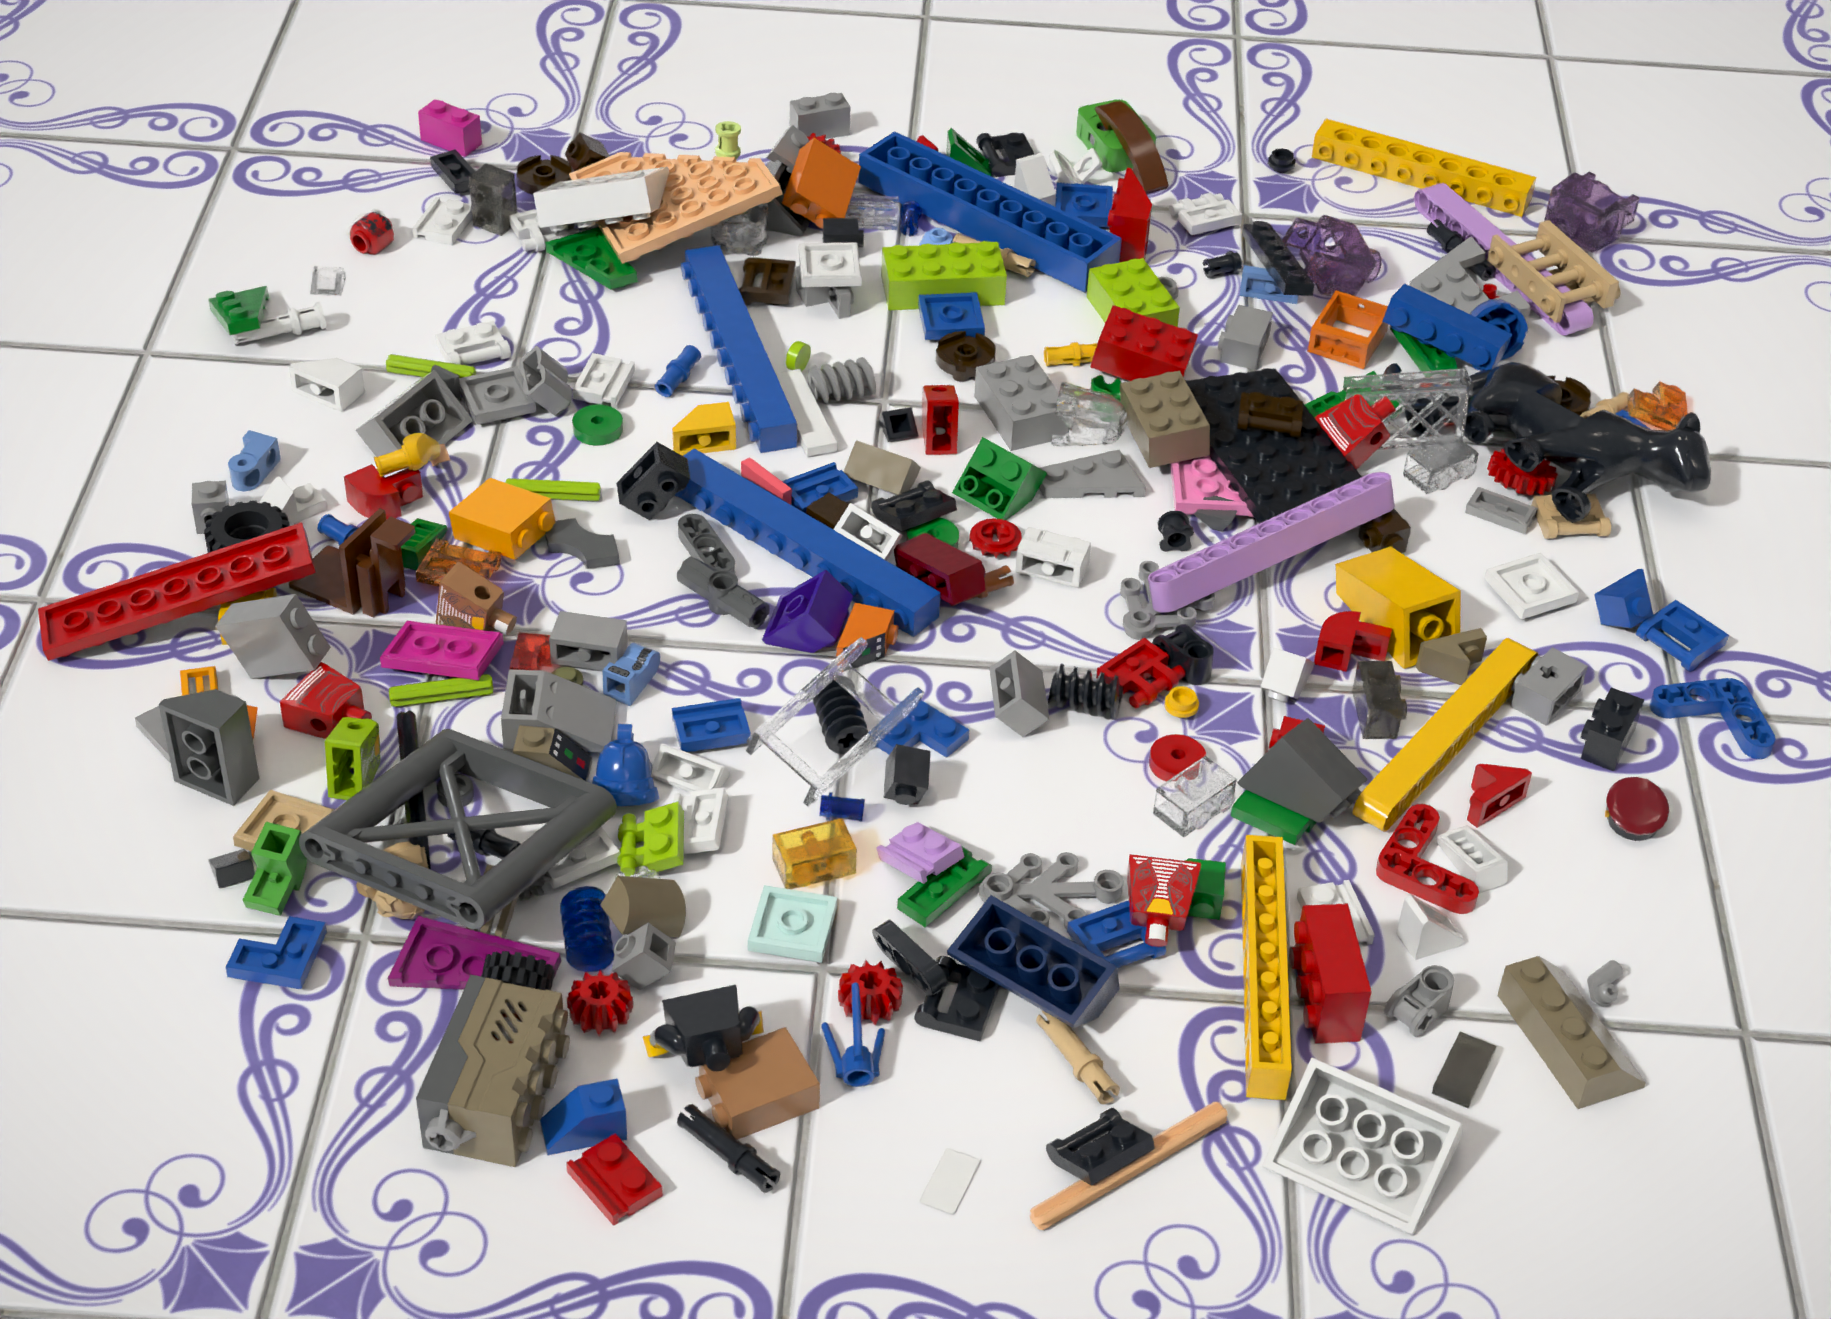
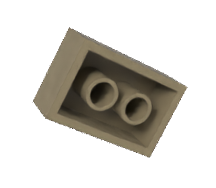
[1120,371,1210,468]

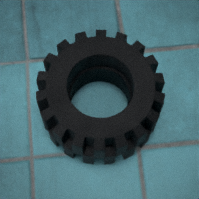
[204,501,290,553]

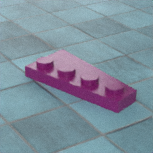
[387,916,561,989]

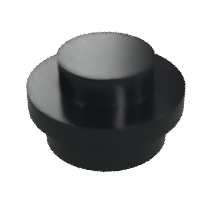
[1268,148,1296,173]

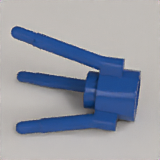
[821,982,885,1087]

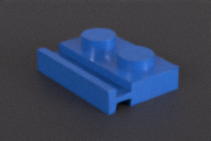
[782,462,858,513]
[672,698,751,752]

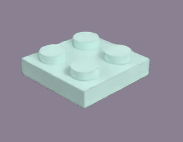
[748,885,837,963]

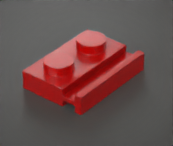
[566,1133,663,1226]

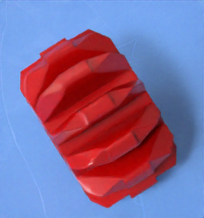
[838,959,903,1025]
[567,969,634,1037]

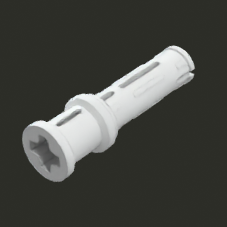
[232,302,327,345]

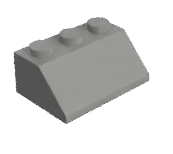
[356,370,473,469]

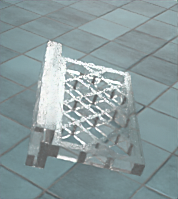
[1343,368,1474,450]

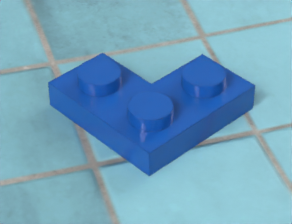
[870,697,970,758]
[225,916,327,990]

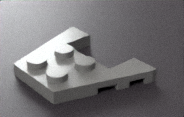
[1409,237,1531,317]

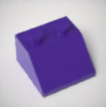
[762,570,853,653]

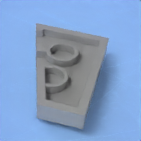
[1039,450,1146,498]

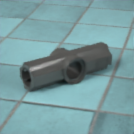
[677,556,770,629]

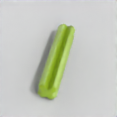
[386,354,476,378]
[505,478,601,502]
[389,674,493,707]

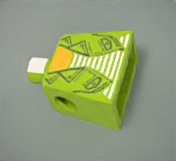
[325,717,381,800]

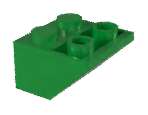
[952,437,1047,520]

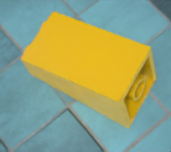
[1335,546,1461,669]

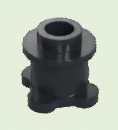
[1157,510,1194,552]

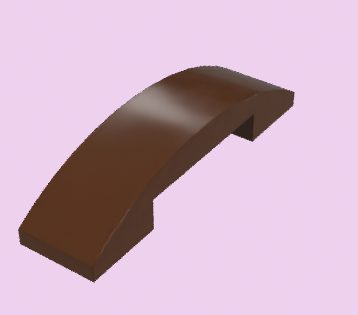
[1095,101,1169,194]

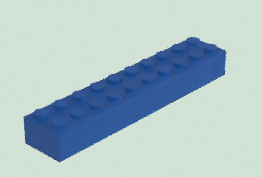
[858,131,1122,292]

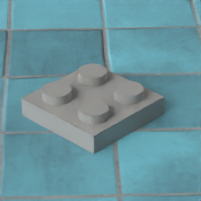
[459,366,536,425]

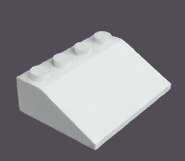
[533,166,669,231]
[1262,1057,1462,1236]

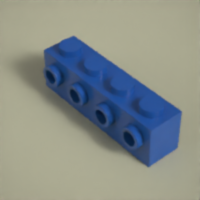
[1382,283,1512,371]

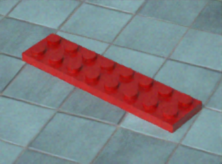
[38,522,316,661]

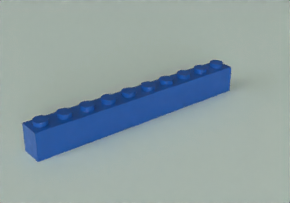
[681,245,797,453]
[675,449,941,637]

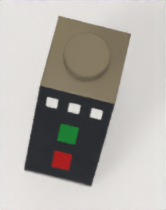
[513,725,592,782]

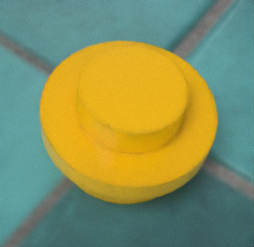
[1164,686,1199,718]

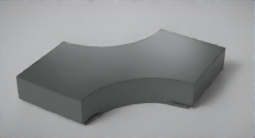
[545,518,620,569]

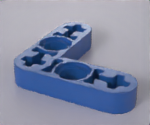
[1649,678,1776,759]

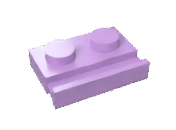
[876,822,964,884]

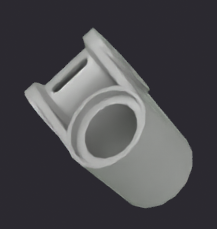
[1384,965,1454,1037]

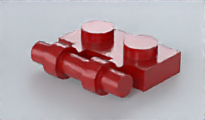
[1096,638,1186,709]

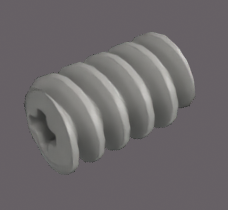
[808,357,876,403]

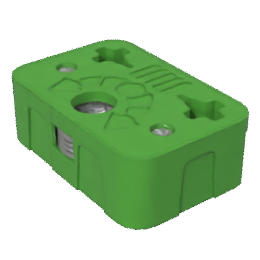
[1076,99,1157,172]

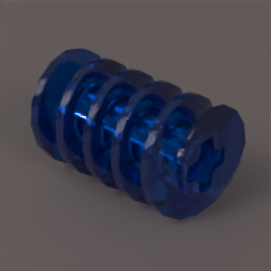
[560,886,614,972]

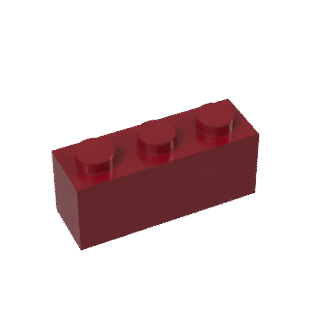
[894,533,986,605]

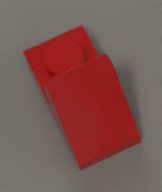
[1467,764,1532,828]

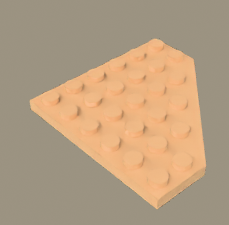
[569,152,783,264]

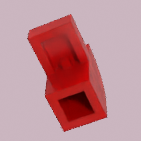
[344,464,423,520]
[1314,611,1392,672]

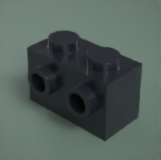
[616,442,691,520]
[1580,687,1644,771]

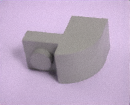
[796,266,854,319]

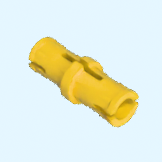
[1043,342,1097,366]

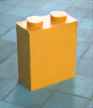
[448,478,556,560]

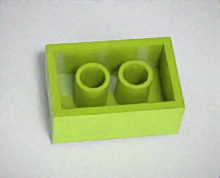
[1087,258,1180,327]

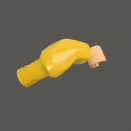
[374,433,450,477]

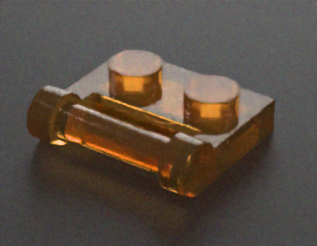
[416,538,502,587]

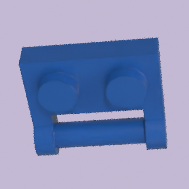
[1636,600,1729,672]
[1067,900,1166,968]

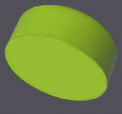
[785,341,811,372]

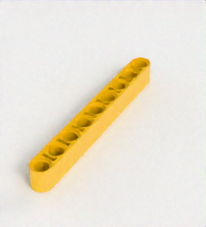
[1352,638,1539,832]

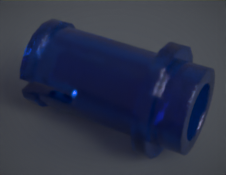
[900,201,922,236]
[819,792,865,822]

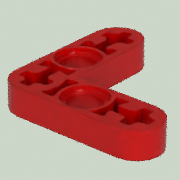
[1376,804,1479,914]

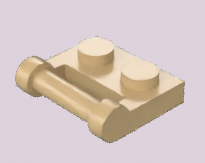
[1531,494,1611,539]

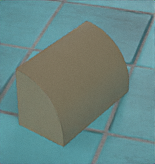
[843,440,921,495]
[600,876,686,938]

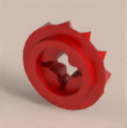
[969,519,1022,558]

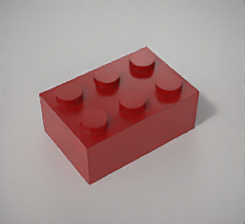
[1090,305,1199,381]
[1289,903,1372,1044]

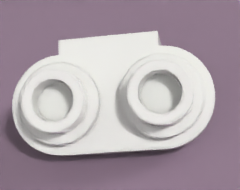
[1047,148,1102,184]

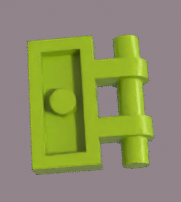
[617,802,684,877]

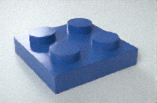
[1055,182,1113,228]
[918,292,985,341]

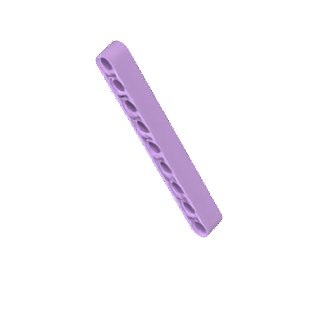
[1414,183,1594,336]
[1148,472,1395,613]

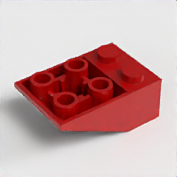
[1107,168,1152,263]

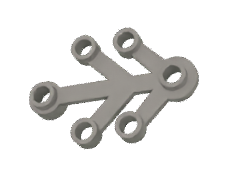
[1120,561,1215,640]
[979,852,1124,930]

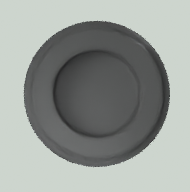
[437,774,474,807]

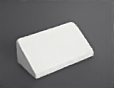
[651,744,730,792]

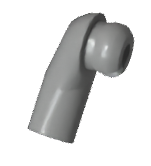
[1587,960,1623,1007]

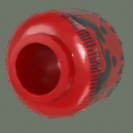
[350,212,394,254]

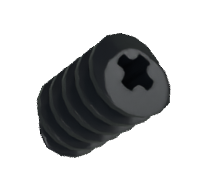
[1048,663,1124,720]
[813,676,870,755]

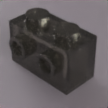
[469,164,517,236]
[1352,661,1407,739]

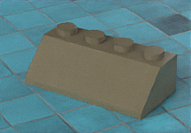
[1497,956,1646,1109]

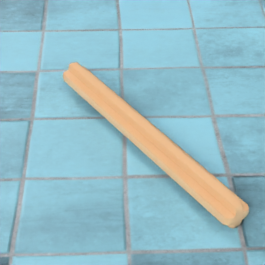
[1030,1102,1228,1230]

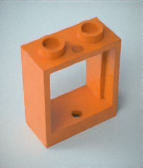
[1307,291,1389,369]

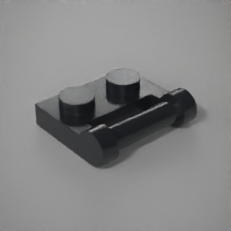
[976,132,1035,177]
[871,480,957,531]
[914,956,1000,1042]
[1046,1107,1155,1186]

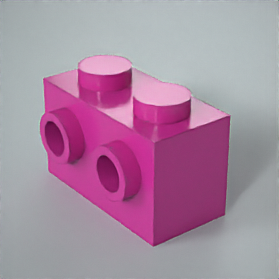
[418,99,482,157]

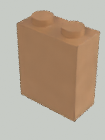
[695,1027,820,1140]

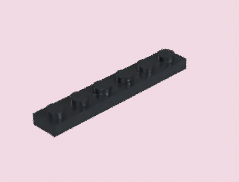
[1242,221,1315,296]

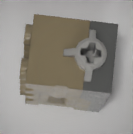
[416,975,570,1167]

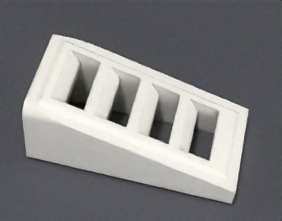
[1437,825,1508,893]

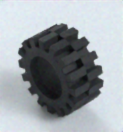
[481,951,555,991]

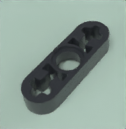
[872,919,948,997]

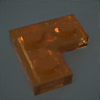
[1627,381,1688,430]

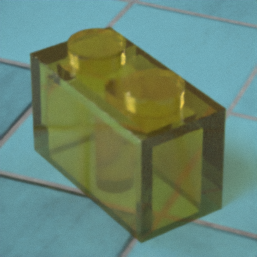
[772,818,857,889]

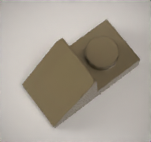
[1416,628,1487,685]

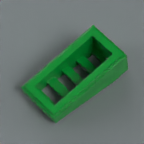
[401,518,448,571]

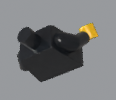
[642,984,764,1072]

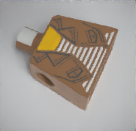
[436,562,517,635]

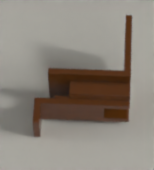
[288,508,415,618]

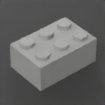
[974,355,1071,451]

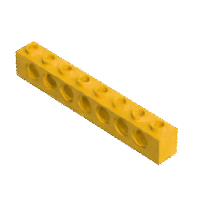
[1311,119,1537,217]
[1241,835,1292,1100]

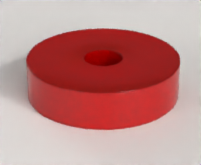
[1149,734,1206,784]

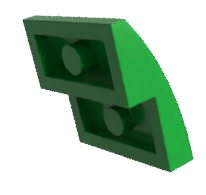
[1230,790,1317,845]

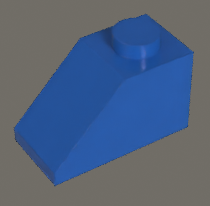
[1594,569,1653,628]
[540,1078,627,1156]

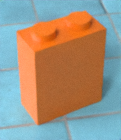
[782,138,861,229]

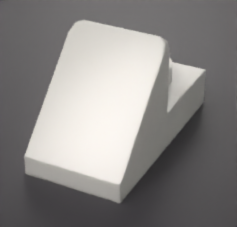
[259,476,327,525]

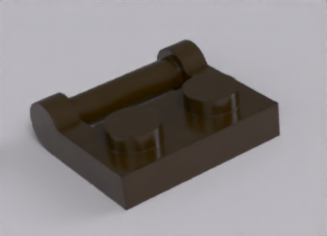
[739,257,796,306]
[1237,392,1303,438]

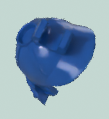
[592,724,660,806]

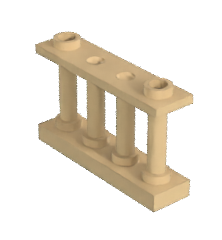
[1487,220,1619,323]

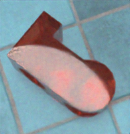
[510,632,553,670]

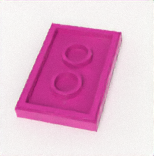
[380,621,504,680]

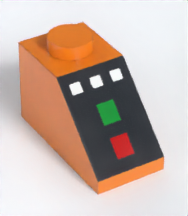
[836,603,899,673]

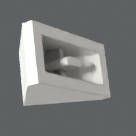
[1396,894,1466,960]

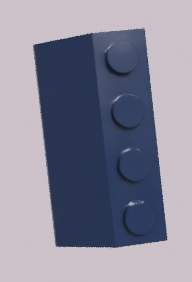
[947,895,1120,1029]

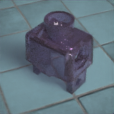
[1544,171,1640,253]
[1282,215,1381,296]

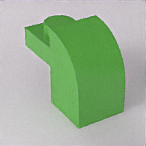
[243,822,307,916]

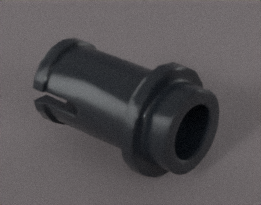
[1203,251,1242,278]

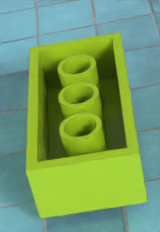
[881,241,1007,311]

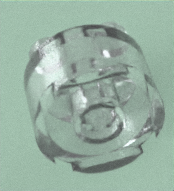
[711,203,769,256]

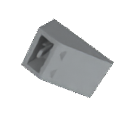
[501,669,617,752]

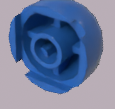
[1470,299,1528,361]

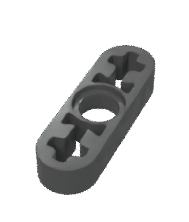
[678,514,735,574]

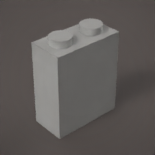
[216,594,331,679]

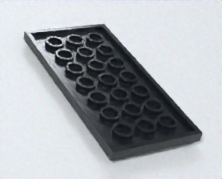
[1185,368,1362,524]

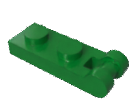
[897,846,992,928]

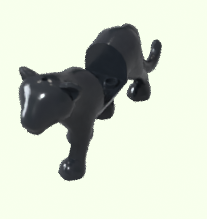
[1383,362,1711,523]

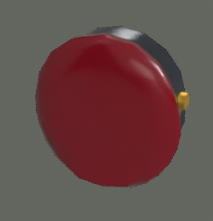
[1605,777,1669,841]

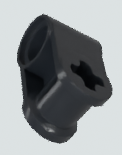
[1152,624,1214,685]

